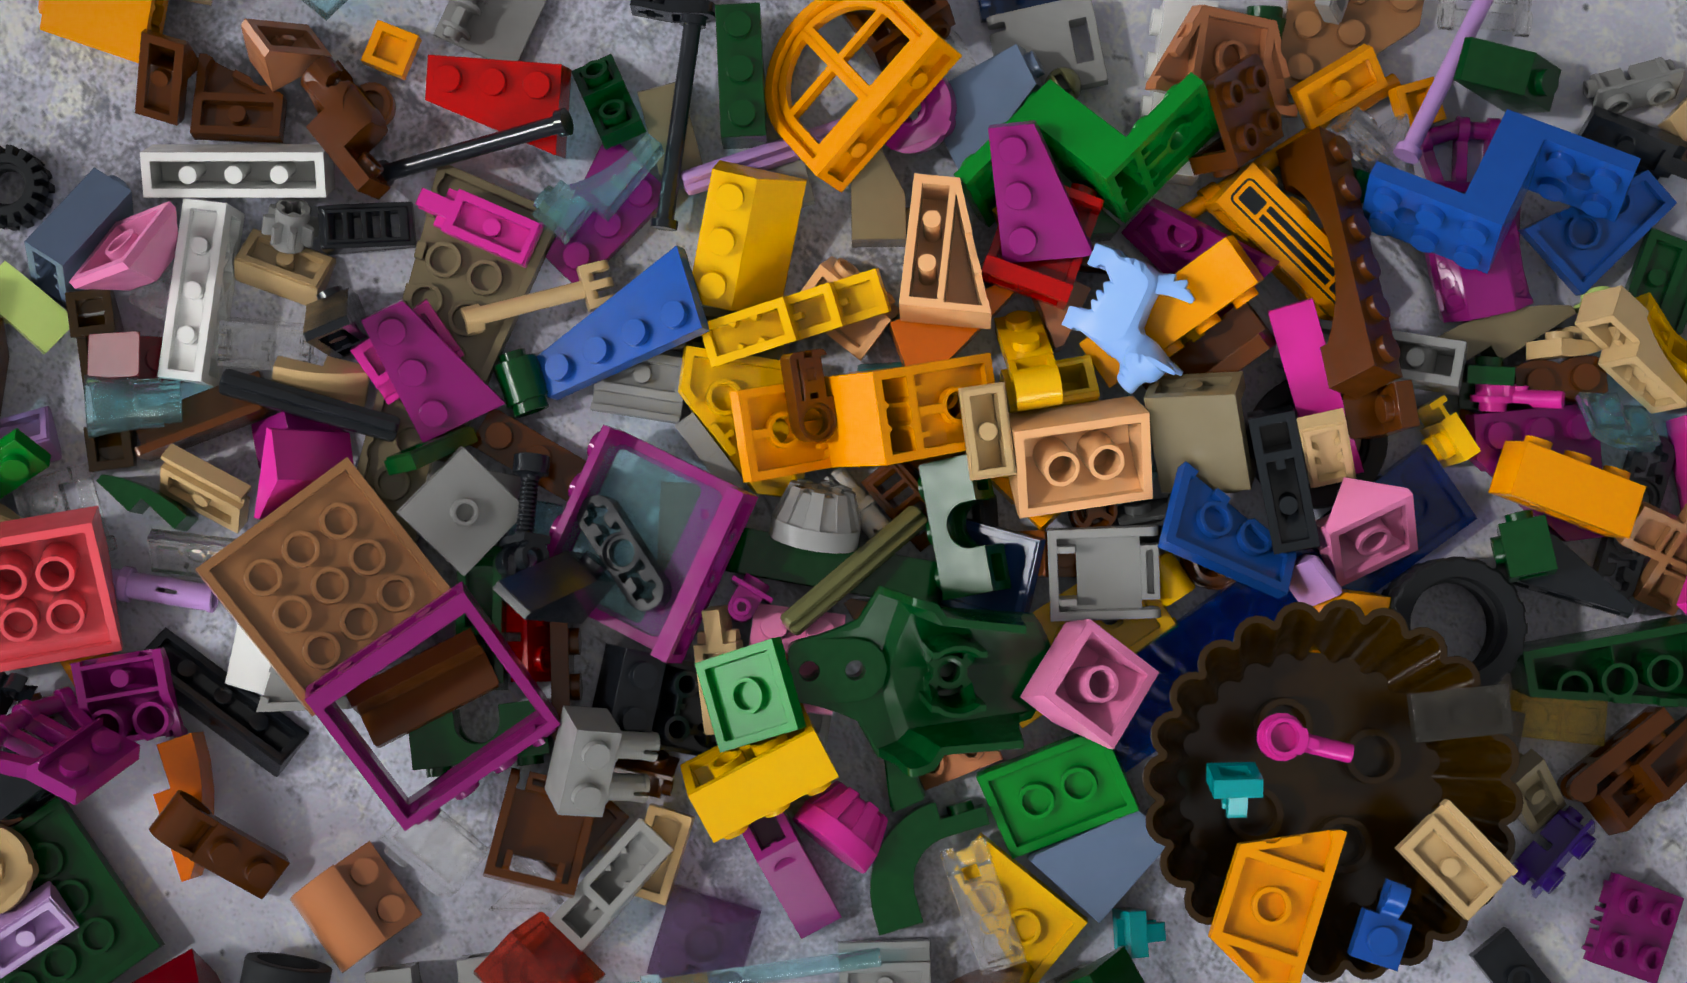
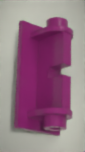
[728,573,773,623]

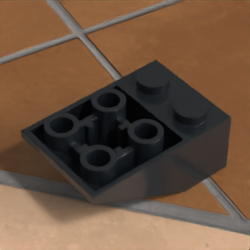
[592,643,717,756]

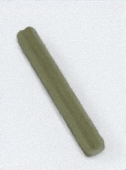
[780,506,928,636]

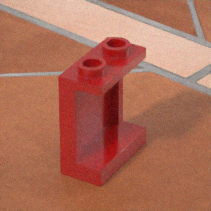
[981,183,1104,310]

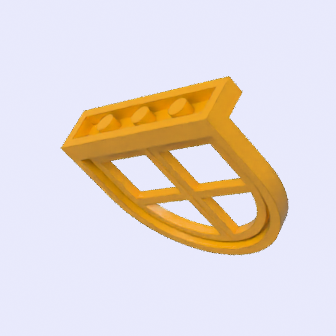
[765,0,962,193]

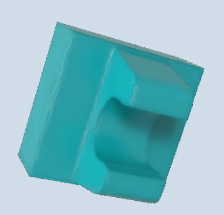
[1206,762,1264,818]
[1112,907,1166,959]

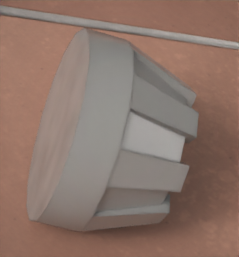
[769,478,862,554]

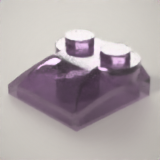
[647,883,762,983]

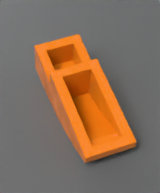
[153,731,214,882]

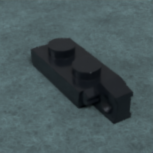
[1578,106,1687,180]

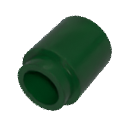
[493,348,549,418]

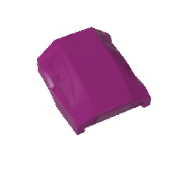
[1425,218,1534,323]
[70,647,188,742]

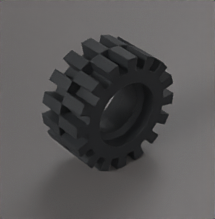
[0,144,55,231]

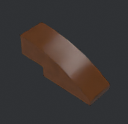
[1582,714,1687,836]

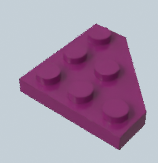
[1465,402,1605,542]

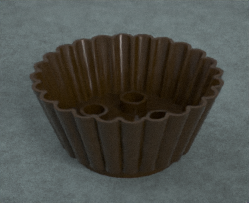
[1142,599,1524,983]

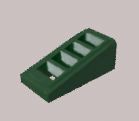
[884,760,926,813]

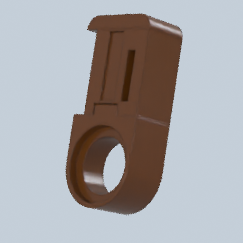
[780,348,837,442]

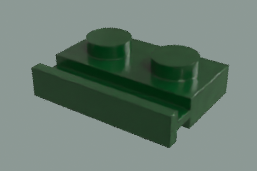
[1625,228,1687,335]

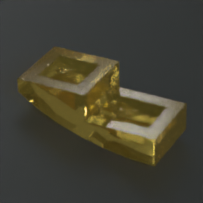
[1507,690,1608,746]

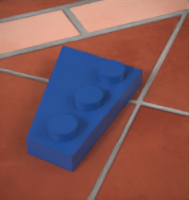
[1517,170,1677,296]
[1158,461,1297,599]

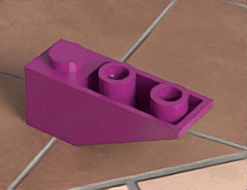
[742,811,842,939]

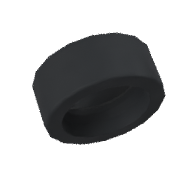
[240,952,332,983]

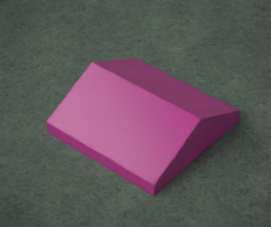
[254,427,354,520]

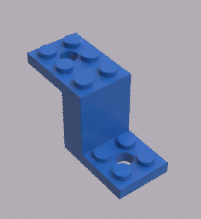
[1362,109,1641,274]

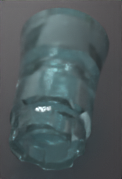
[84,375,183,439]

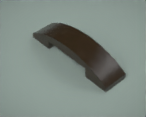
[65,289,137,472]

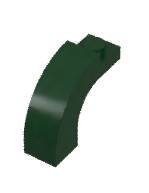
[870,799,990,936]

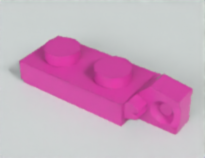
[415,188,544,268]

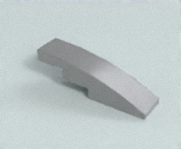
[521,818,674,983]

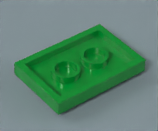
[976,734,1140,859]

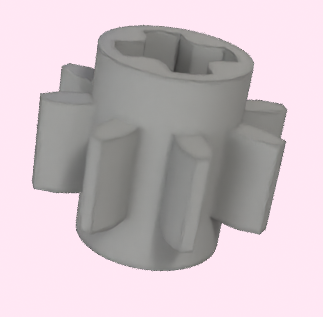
[261,198,319,254]

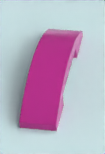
[1268,297,1364,474]

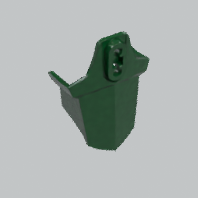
[787,585,1051,777]

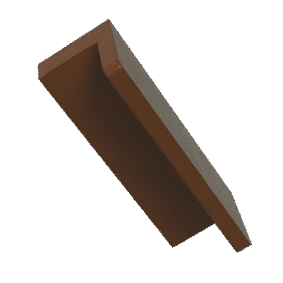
[1142,302,1277,391]
[132,370,278,462]
[346,628,500,748]

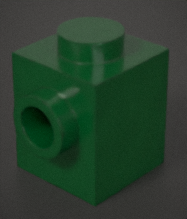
[1490,510,1558,583]

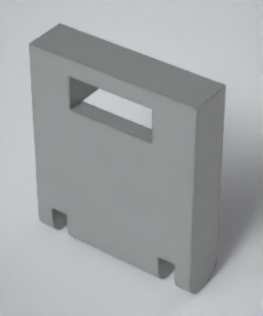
[986,0,1108,93]
[1047,525,1161,622]

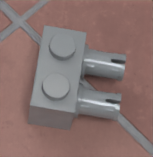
[544,705,660,817]

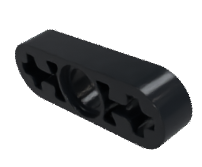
[577,495,672,612]

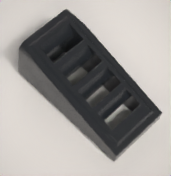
[318,202,417,255]

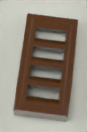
[861,462,930,552]

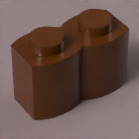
[1507,355,1608,409]

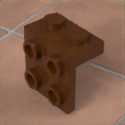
[1189,53,1284,178]

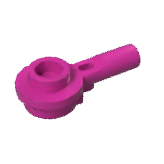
[1470,384,1565,412]
[1257,713,1354,763]

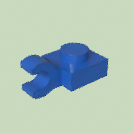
[1347,879,1412,971]

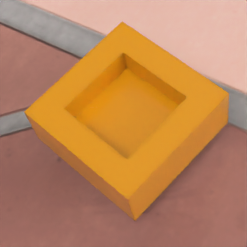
[361,20,422,80]
[1387,76,1447,133]

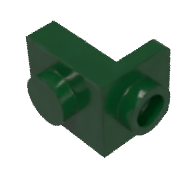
[1458,356,1516,410]

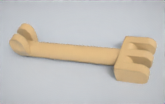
[460,260,615,336]

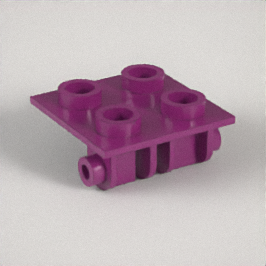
[1581,872,1684,983]

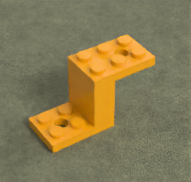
[729,353,995,483]

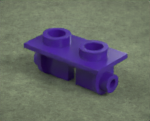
[1511,806,1597,898]

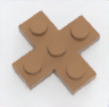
[1616,501,1687,616]

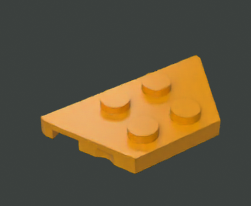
[1208,829,1347,983]

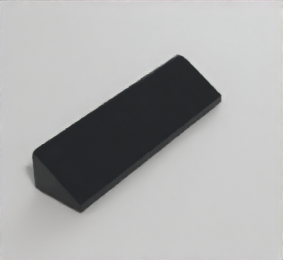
[144,627,309,777]

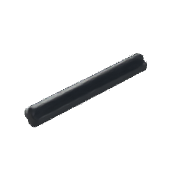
[219,369,400,442]

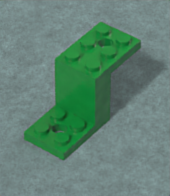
[954,72,1219,227]

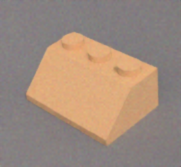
[1008,396,1153,519]

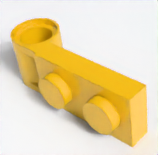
[994,310,1063,412]

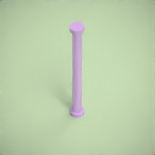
[1393,0,1493,164]

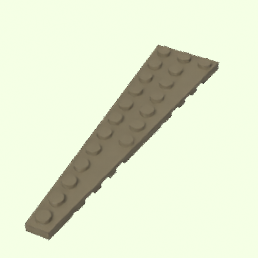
[357,165,564,544]

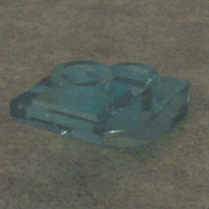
[1575,392,1661,453]

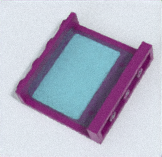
[534,424,759,663]

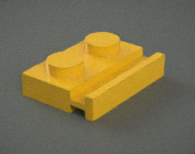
[1417,395,1481,468]

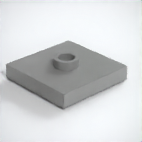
[397,446,520,576]

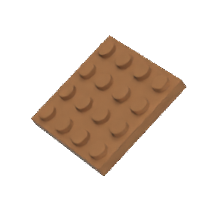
[195,457,451,717]

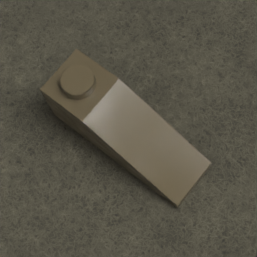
[850,106,910,248]

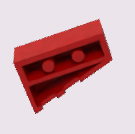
[425,55,572,159]

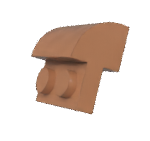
[290,841,422,973]

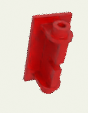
[506,602,551,682]

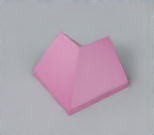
[69,201,178,291]
[1316,477,1418,587]

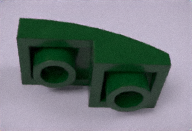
[571,54,646,150]

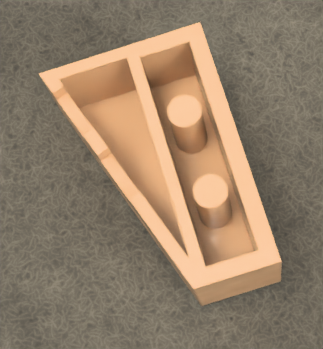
[899,173,991,330]

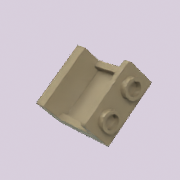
[1144,371,1257,493]

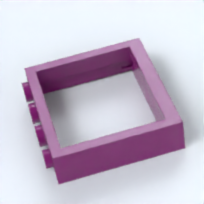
[304,581,560,831]

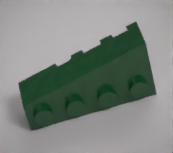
[1510,614,1687,707]

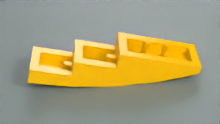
[701,268,892,368]

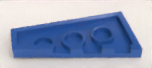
[537,245,710,400]

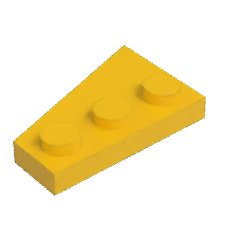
[952,832,1088,983]

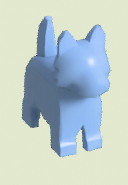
[1062,243,1195,394]

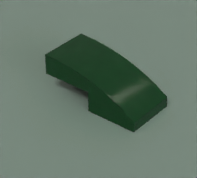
[96,474,199,532]

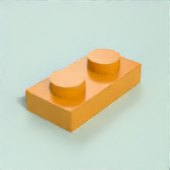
[1289,44,1388,130]

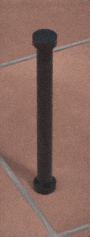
[650,13,707,231]
[379,108,574,186]

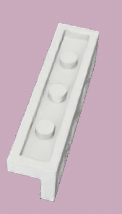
[157,198,245,388]

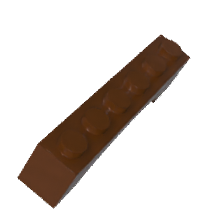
[1276,126,1403,399]

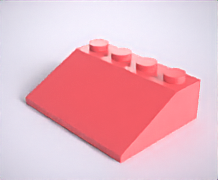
[0,506,123,672]

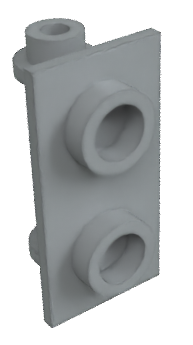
[1583,57,1685,115]

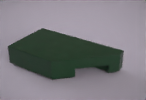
[384,425,478,476]

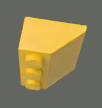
[692,160,807,311]
[680,703,839,843]

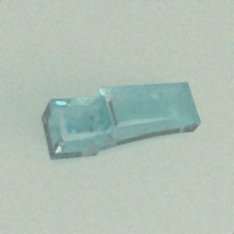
[532,133,665,245]

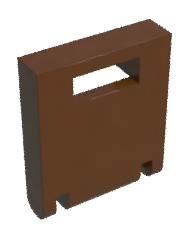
[483,768,594,898]

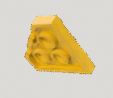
[678,346,805,498]

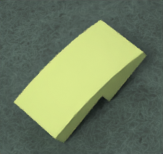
[0,261,69,355]

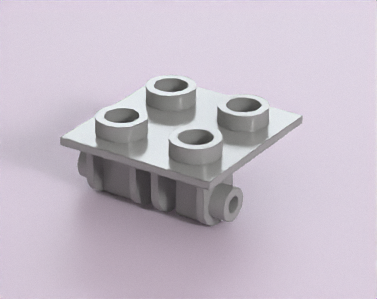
[433,0,547,61]

